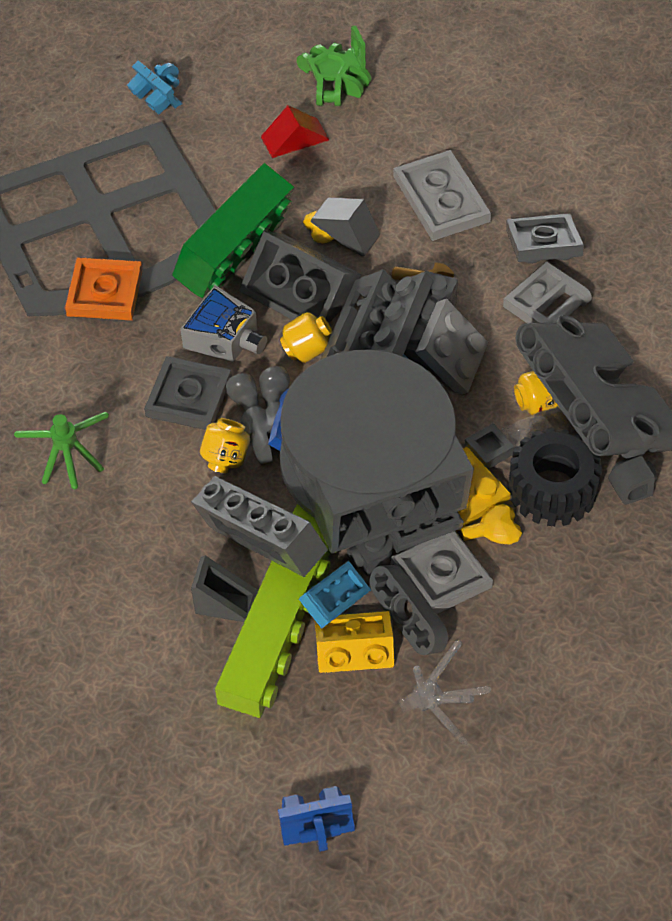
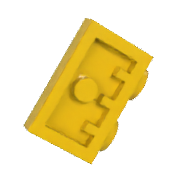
[315,611,394,673]

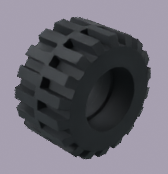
[508,428,602,526]

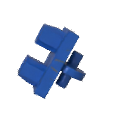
[278,786,355,852]

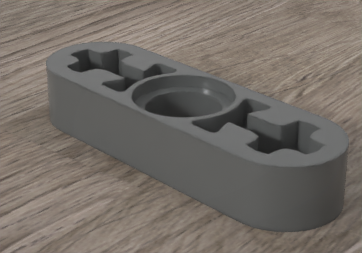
[370,564,448,655]

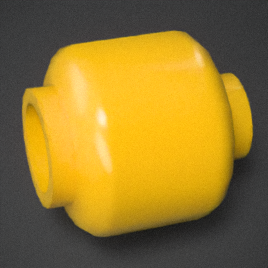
[280,312,332,363]

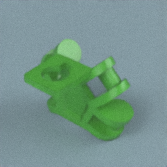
[297,25,371,106]

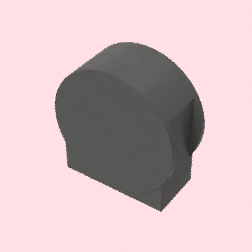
[280,350,474,553]

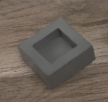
[464,423,515,469]

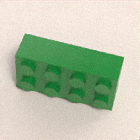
[172,163,294,298]

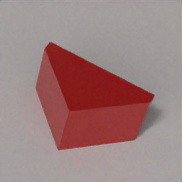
[261,105,329,158]

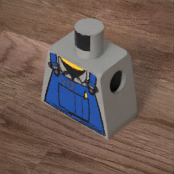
[181,286,267,362]

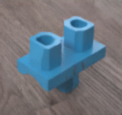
[127,61,182,114]

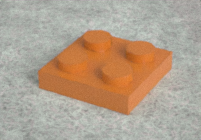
[65,258,143,320]

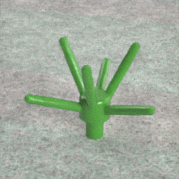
[14,412,109,490]

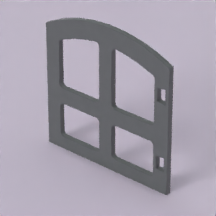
[0,121,216,317]

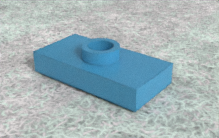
[299,561,371,629]

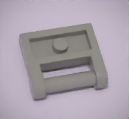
[503,261,592,323]

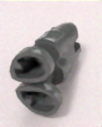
[226,366,290,465]

